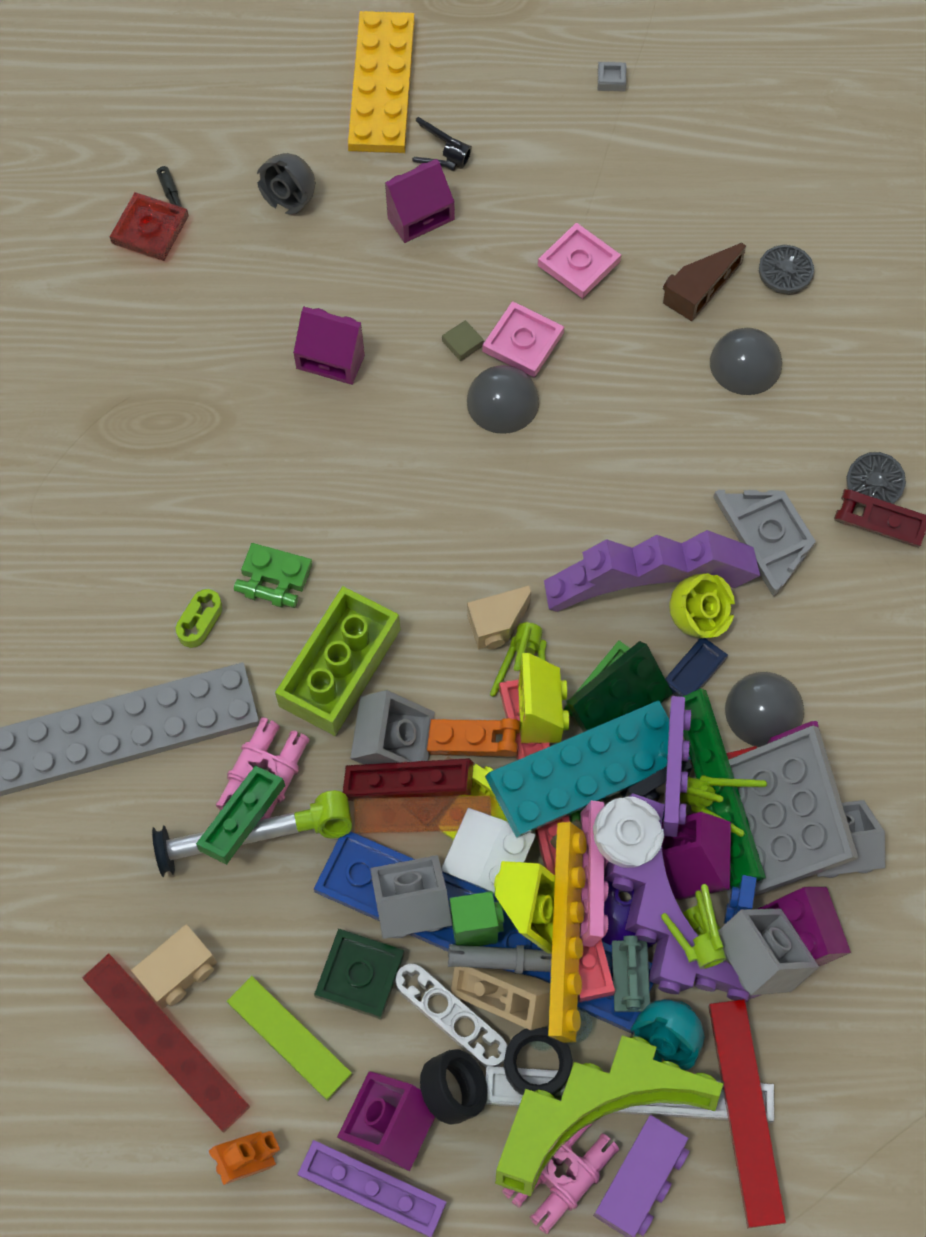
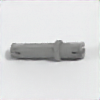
[448,944,552,974]

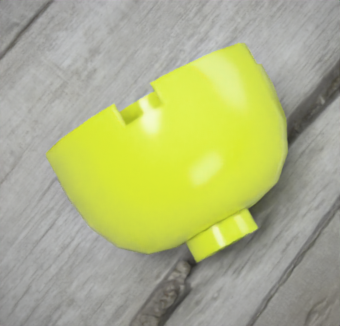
[669,573,735,638]

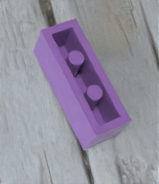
[593,1115,690,1237]

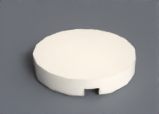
[593,797,664,868]

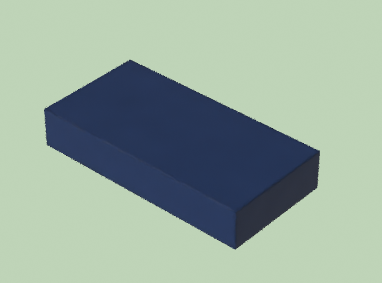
[665,638,728,697]

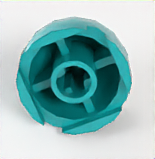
[631,999,705,1070]

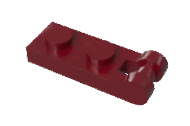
[834,489,926,548]

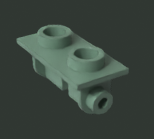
[612,936,650,1012]

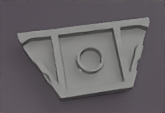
[713,490,816,596]

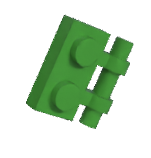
[234,543,312,608]

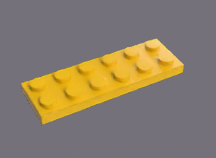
[348,11,415,153]

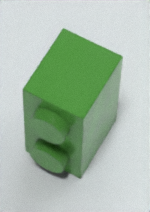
[450,891,504,946]

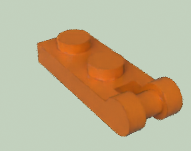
[427,718,521,757]

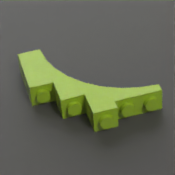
[495,1035,723,1197]

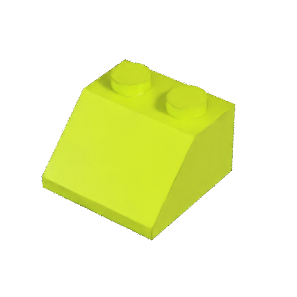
[518,653,569,743]
[494,861,555,954]

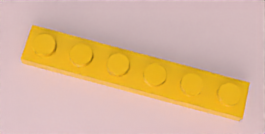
[548,822,587,1043]

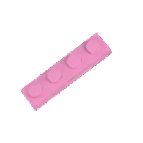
[580,800,609,947]

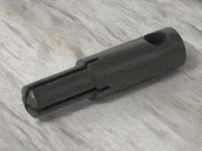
[156,166,183,213]

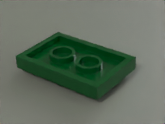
[566,641,673,732]

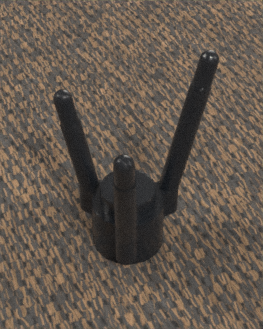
[412,117,472,171]

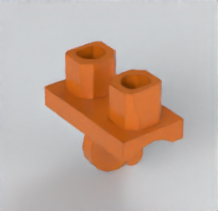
[209,1131,280,1185]

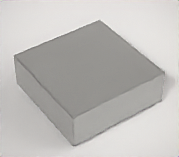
[597,62,626,91]

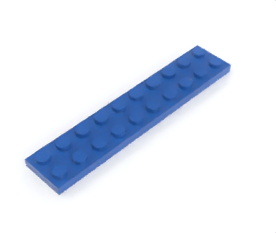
[314,831,653,1034]

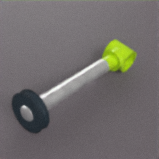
[152,790,352,877]

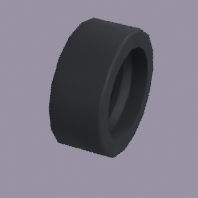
[503,1027,573,1095]
[420,1049,487,1125]

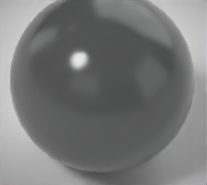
[710,327,782,395]
[467,365,539,434]
[725,672,804,747]

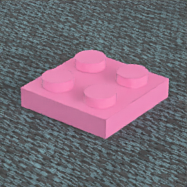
[538,223,621,299]
[482,301,564,378]

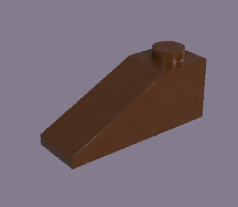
[663,243,746,322]

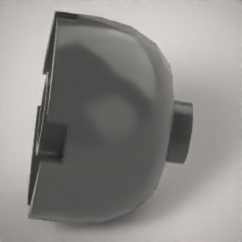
[257,153,316,215]

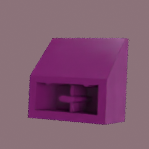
[385,159,455,243]
[293,306,365,385]
[662,812,731,900]
[758,887,851,966]

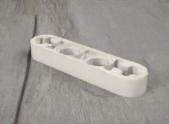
[395,964,507,1067]

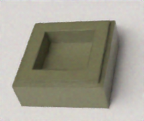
[442,320,484,361]

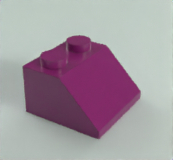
[337,1071,435,1171]

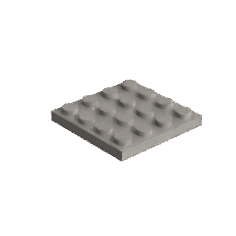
[695,726,859,899]

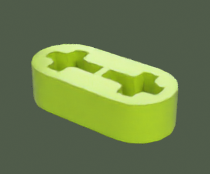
[175,589,223,648]

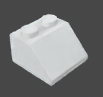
[441,808,535,894]

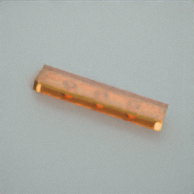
[354,796,491,833]

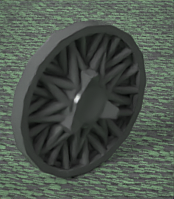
[758,245,814,294]
[846,452,906,504]

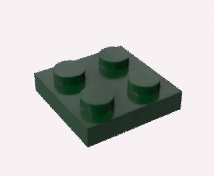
[314,928,405,1020]

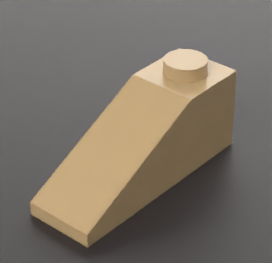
[451,967,550,1030]

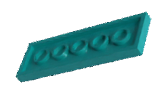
[485,700,691,838]

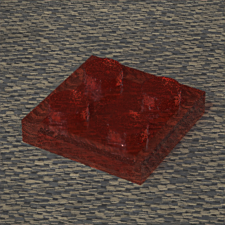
[109,192,189,261]

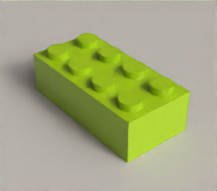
[275,586,401,736]

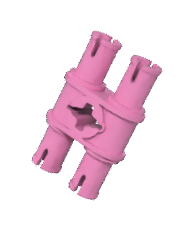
[215,718,310,820]
[502,1123,619,1234]

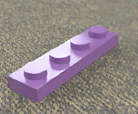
[663,696,691,837]
[297,1140,447,1237]

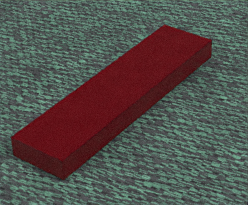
[343,758,474,801]

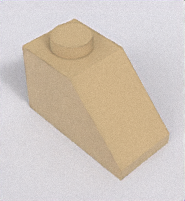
[467,586,531,650]

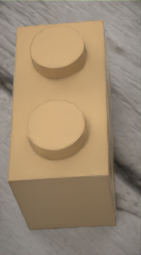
[131,924,217,1009]

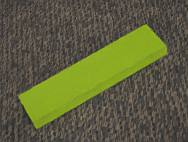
[226,976,353,1101]

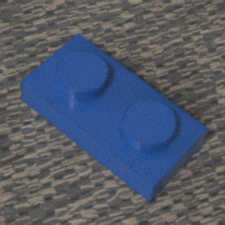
[724,875,757,924]

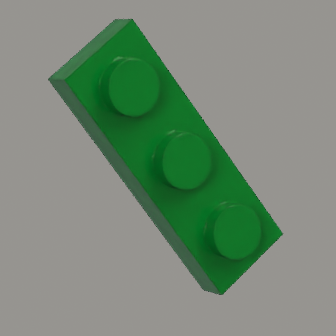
[196,765,285,865]

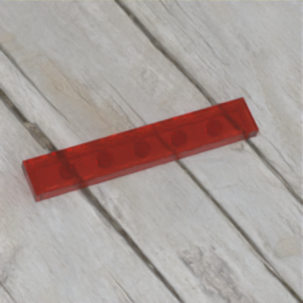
[82,953,250,1133]

